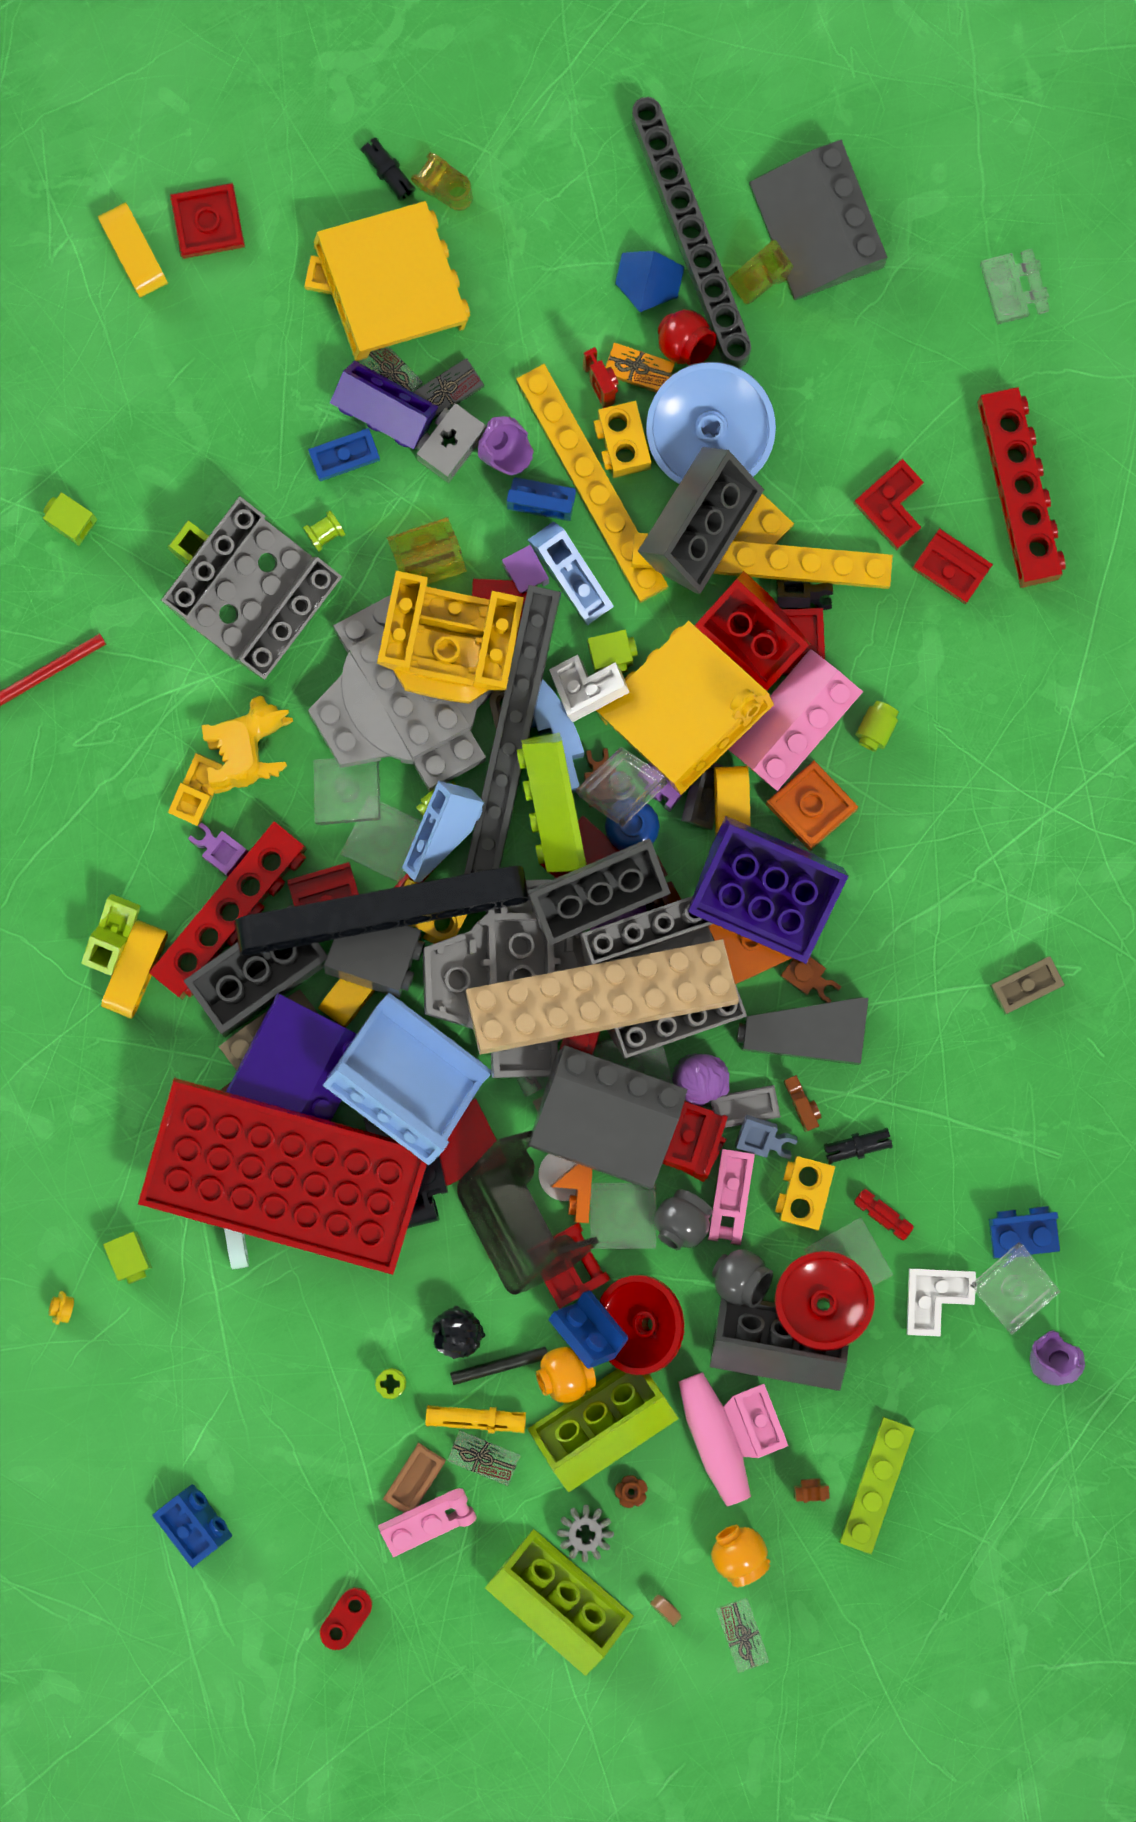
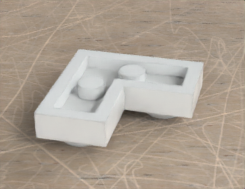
[549,654,630,723]
[906,1269,976,1336]

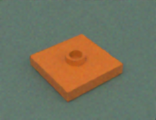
[766,760,858,851]
[709,924,792,985]

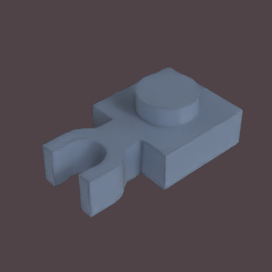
[735,1115,798,1159]

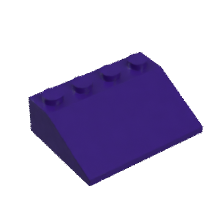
[687,816,849,964]
[226,993,357,1121]

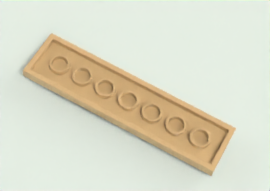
[466,939,739,1055]

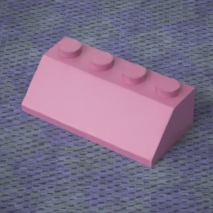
[728,649,863,791]

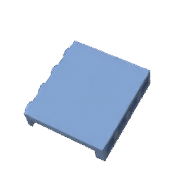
[323,993,491,1165]

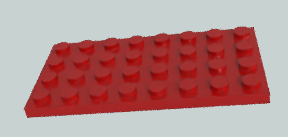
[138,1078,427,1275]

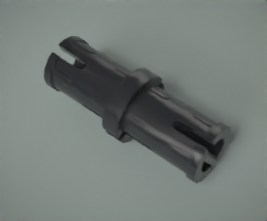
[361,138,416,201]
[824,1128,893,1165]

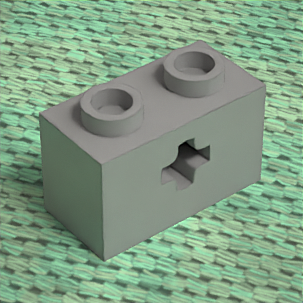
[416,403,486,483]

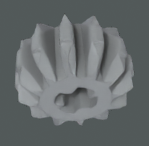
[557,1505,614,1562]

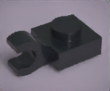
[776,579,833,610]

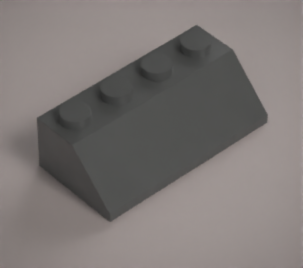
[638,447,764,594]
[528,838,670,946]
[184,905,328,1037]
[710,1297,849,1391]

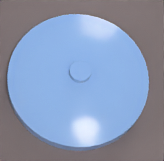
[646,362,776,484]

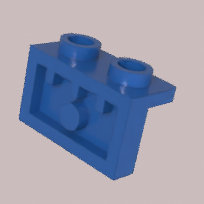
[507,477,576,521]
[989,1206,1060,1259]
[548,1290,628,1369]
[152,1484,232,1568]

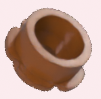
[615,1475,647,1508]

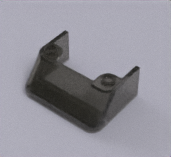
[457,1130,599,1295]

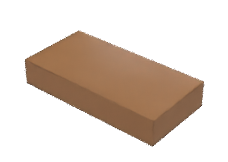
[383,1443,446,1513]

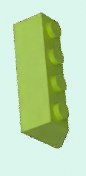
[516,732,586,872]
[527,1369,679,1493]
[485,1529,634,1676]

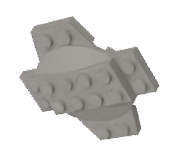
[308,595,494,792]
[422,880,585,1078]

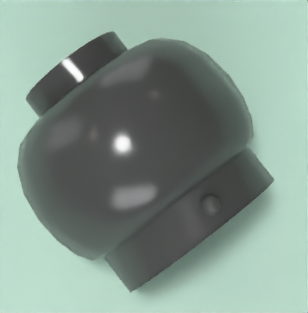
[654,1189,713,1250]
[712,1249,773,1308]

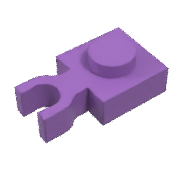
[188,822,248,877]

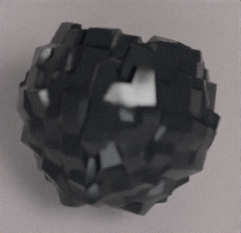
[432,1306,485,1359]

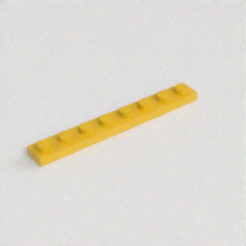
[516,364,668,603]
[631,532,893,589]

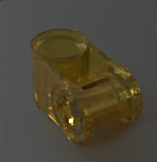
[411,152,473,210]

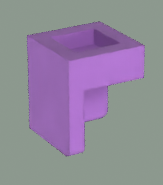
[502,545,549,594]

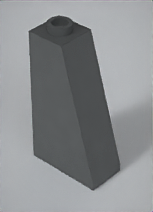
[737,997,869,1065]

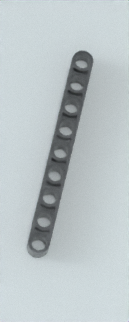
[632,97,751,368]

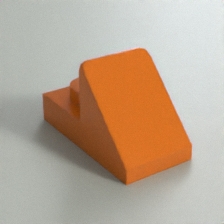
[550,1163,593,1223]

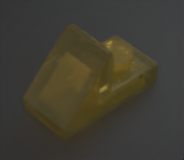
[728,240,793,305]

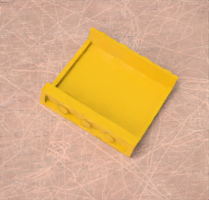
[313,201,470,361]
[596,621,774,795]

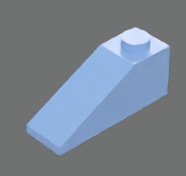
[528,521,614,625]
[402,781,484,883]

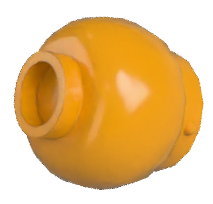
[536,1347,596,1403]
[711,1525,770,1587]

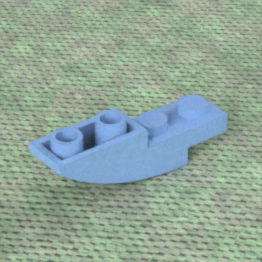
[531,679,584,793]

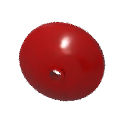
[775,1251,875,1350]
[599,1275,685,1375]

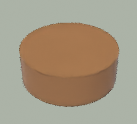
[649,1595,682,1626]

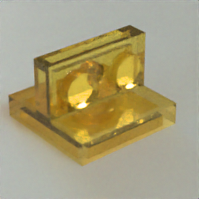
[387,517,467,585]

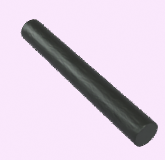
[450,1346,547,1385]

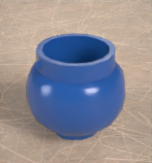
[605,799,660,851]

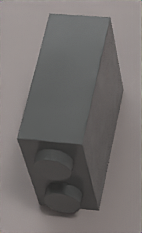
[324,926,425,999]

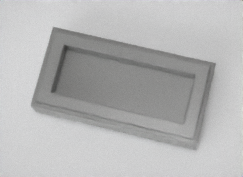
[710,1085,781,1128]

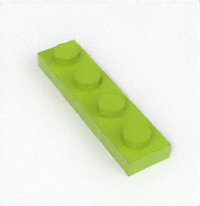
[840,1417,915,1555]

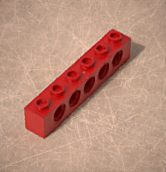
[977,387,1066,588]
[149,821,307,1000]

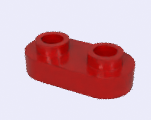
[320,1588,373,1650]

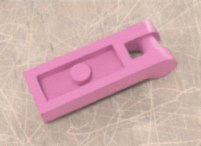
[708,1149,755,1245]
[378,1488,477,1557]

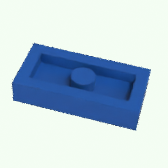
[308,428,380,482]

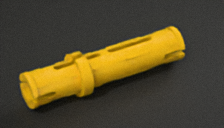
[426,1405,526,1434]

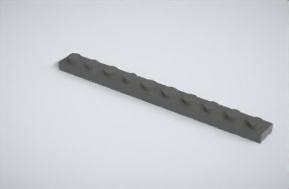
[464,585,562,875]

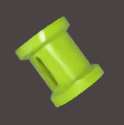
[303,510,346,552]
[375,1368,406,1399]

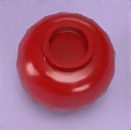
[658,309,716,366]

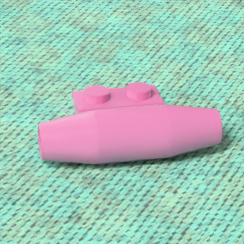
[678,1372,788,1506]

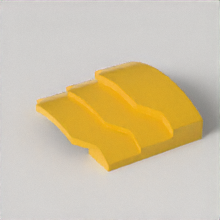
[377,571,524,704]

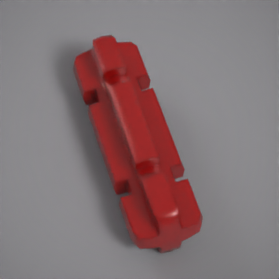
[854,1189,914,1241]

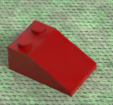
[694,571,811,691]

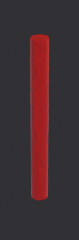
[0,633,106,706]

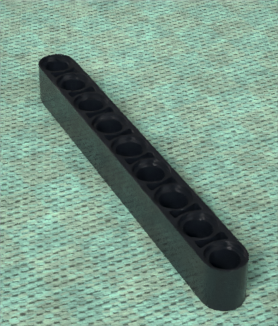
[234,866,529,955]

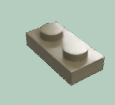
[990,956,1065,1015]

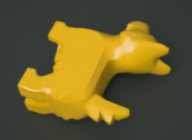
[202,696,293,794]

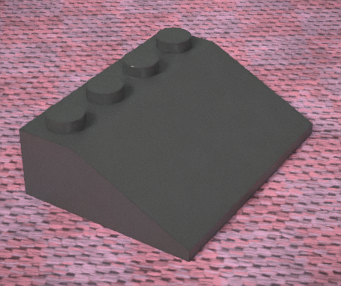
[749,140,887,301]
[528,1045,688,1190]

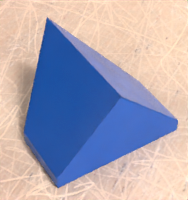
[615,251,685,312]

